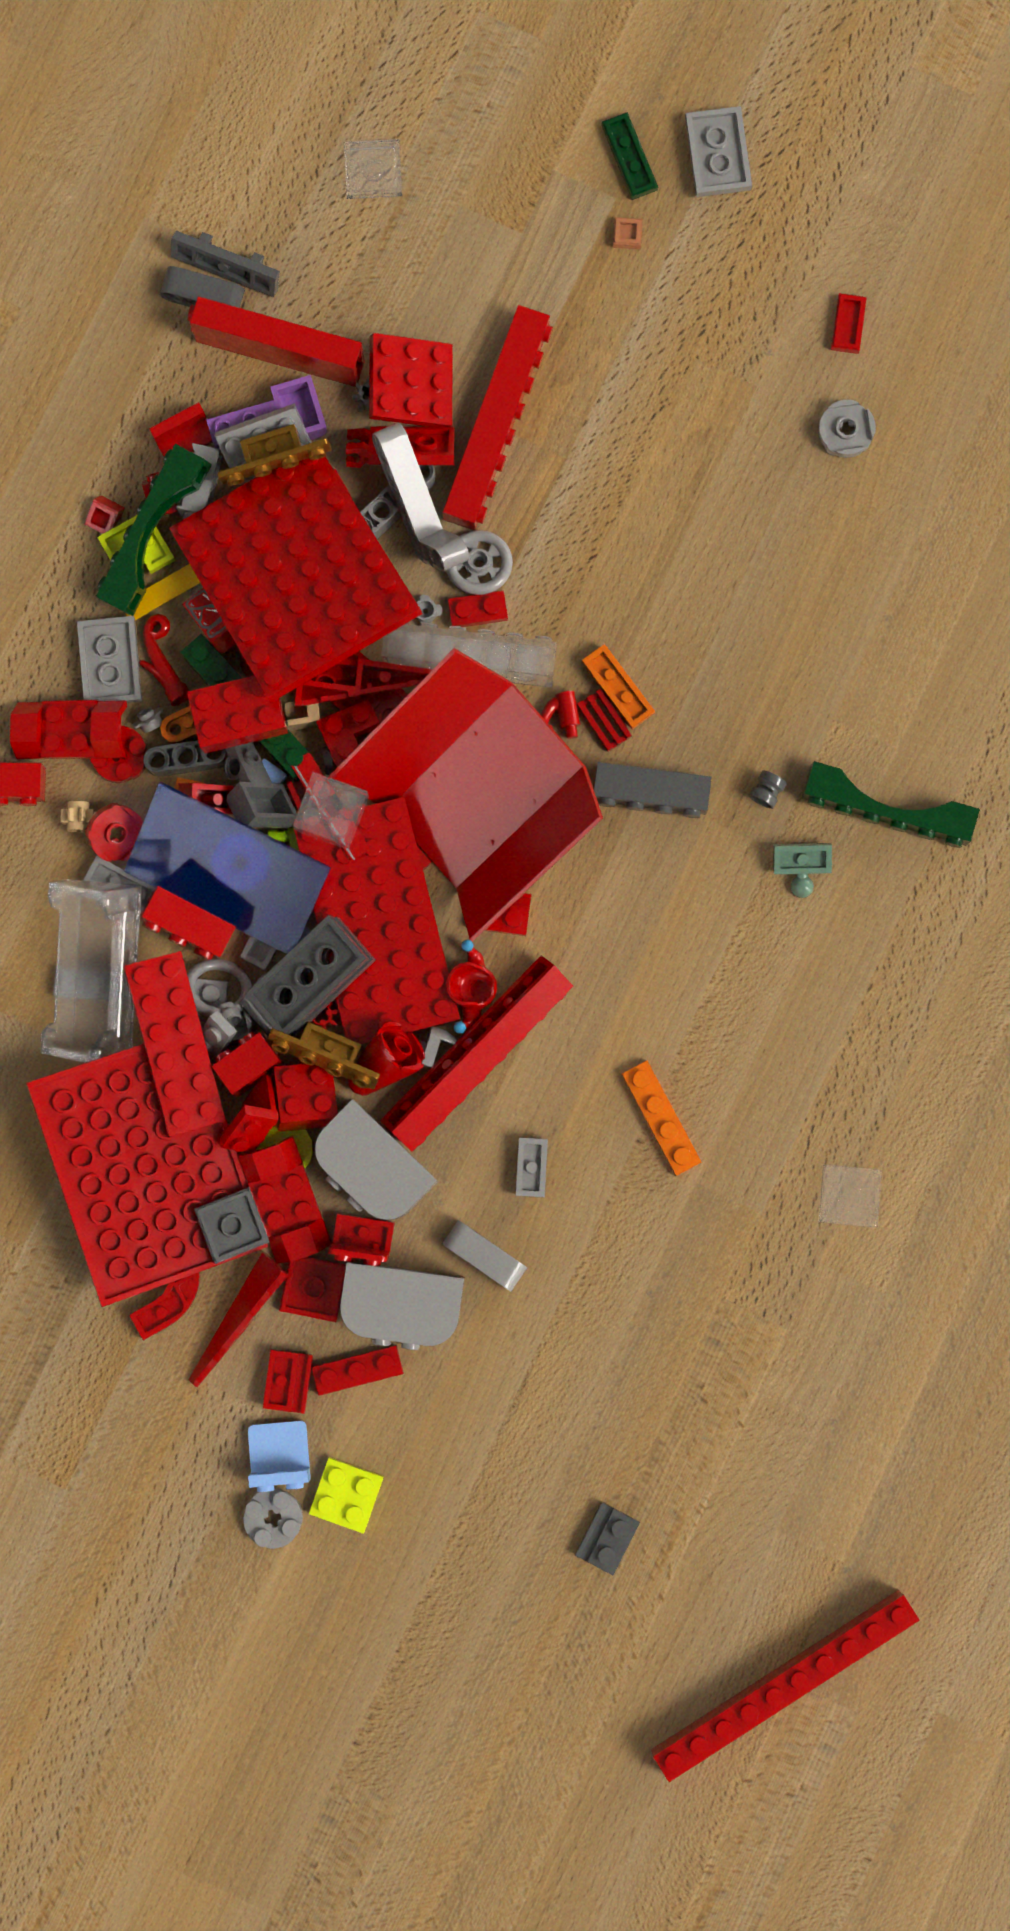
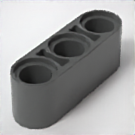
[159,266,245,308]
[144,740,228,777]

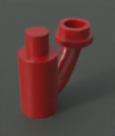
[541,691,580,739]

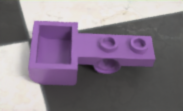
[206,375,327,449]

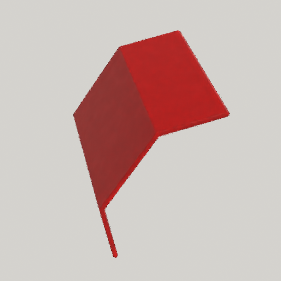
[329,648,603,942]

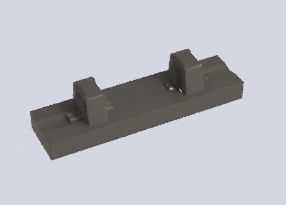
[171,231,280,297]

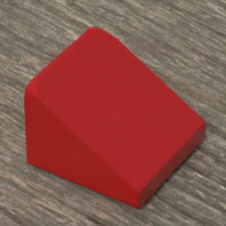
[84,496,125,534]

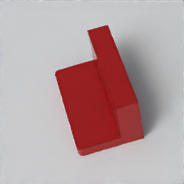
[149,402,213,457]

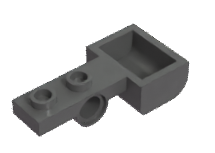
[224,742,299,828]

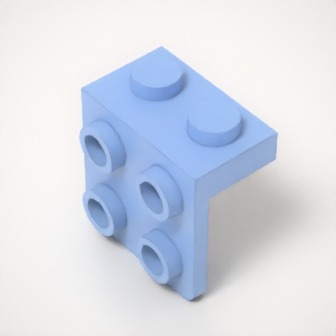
[248,1420,311,1492]

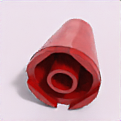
[348,1022,425,1096]

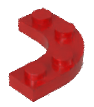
[129,1272,200,1340]

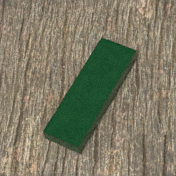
[601,112,658,200]

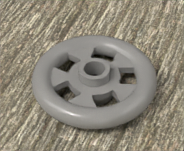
[446,530,513,595]

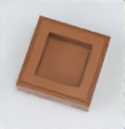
[613,217,643,249]

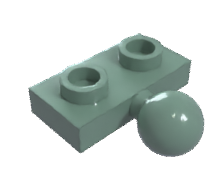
[773,843,832,898]

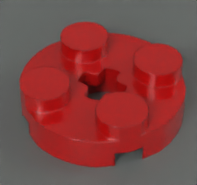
[90,726,147,784]
[85,803,145,862]

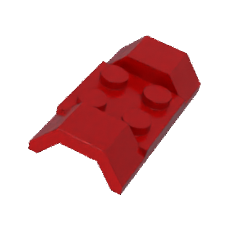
[10,700,127,760]
[238,1135,332,1263]

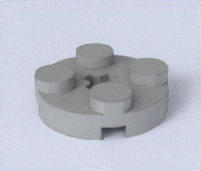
[818,400,876,458]
[243,1488,303,1549]

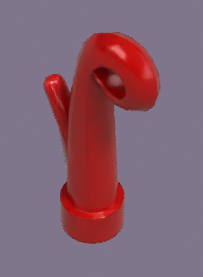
[139,614,189,706]

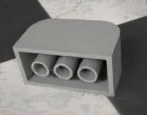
[315,1099,438,1220]
[340,1262,465,1350]

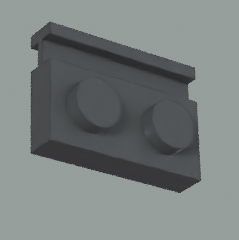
[575,1502,640,1575]

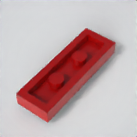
[312,1345,404,1396]

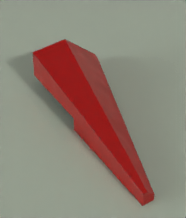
[294,658,433,707]
[188,1252,289,1387]

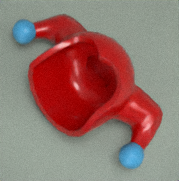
[446,940,497,1034]

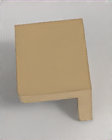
[285,701,321,731]

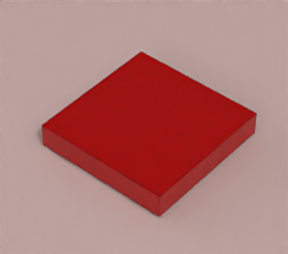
[279,1257,346,1322]

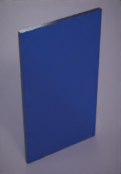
[124,782,331,954]

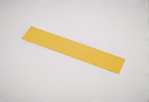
[125,564,200,620]

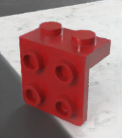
[220,1074,279,1152]
[328,1213,395,1266]

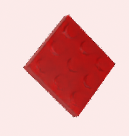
[369,333,453,427]

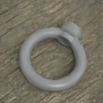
[187,959,252,1027]

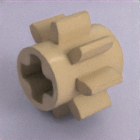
[60,801,96,833]

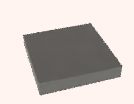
[194,1187,269,1264]

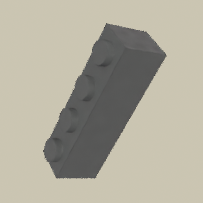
[594,762,712,818]

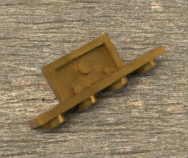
[217,424,332,486]
[267,1022,380,1089]

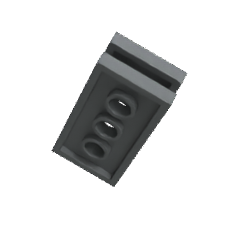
[240,915,376,1037]

